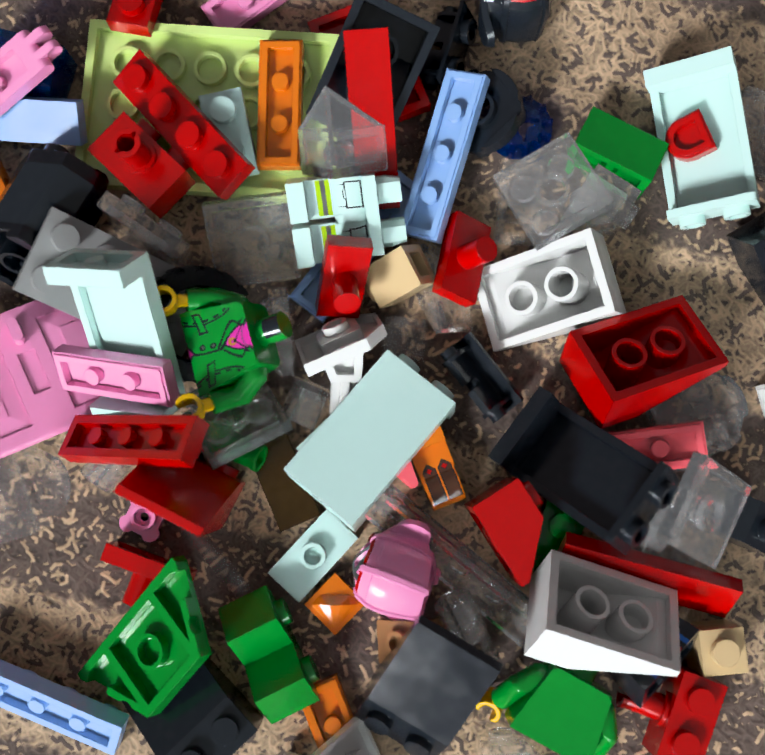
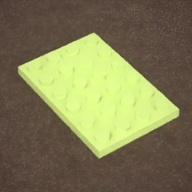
[75,19,339,202]

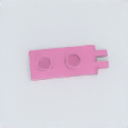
[0,25,63,117]

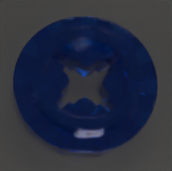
[497,95,553,161]

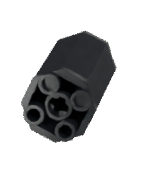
[0,143,111,287]

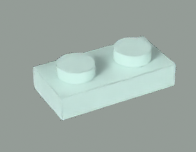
[198,87,260,177]

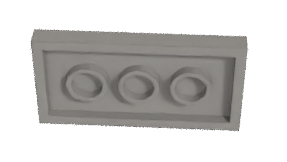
[12,207,198,357]

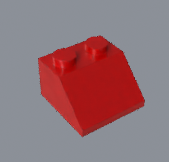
[464,477,544,587]

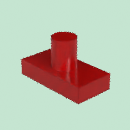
[432,210,497,307]
[315,234,373,318]
[100,540,197,607]

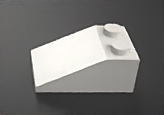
[478,228,627,352]
[524,550,681,676]

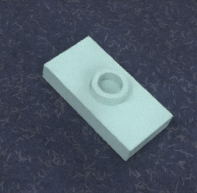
[268,509,359,602]

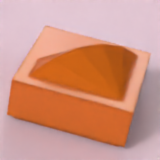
[304,571,363,635]

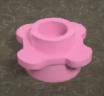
[119,501,164,542]

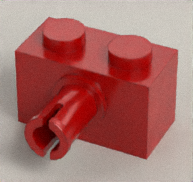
[87,112,196,219]
[616,665,728,755]

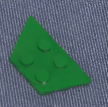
[77,555,212,718]

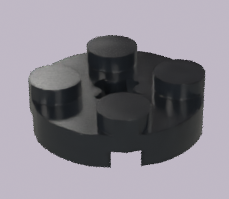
[468,68,527,158]

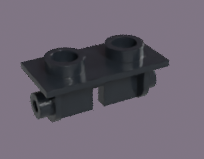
[419,0,477,90]
[440,331,524,423]

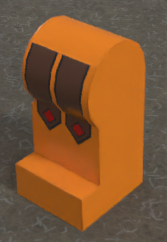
[411,426,466,511]

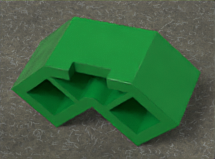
[218,585,320,724]

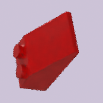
[559,295,729,429]
[114,451,246,537]

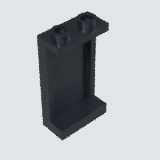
[488,386,680,556]

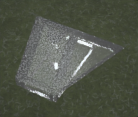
[298,85,388,179]

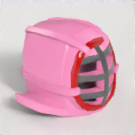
[352,519,441,621]

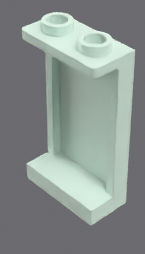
[643,46,761,230]
[42,248,186,415]
[284,349,456,532]

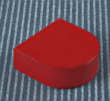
[665,109,718,162]

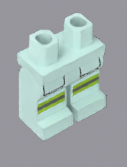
[285,170,407,269]

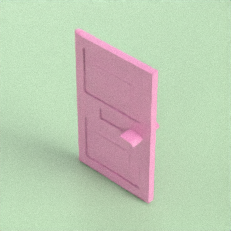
[0,300,100,459]

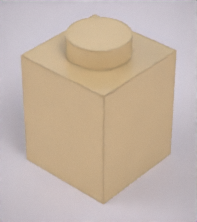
[365,244,435,309]
[687,619,749,677]

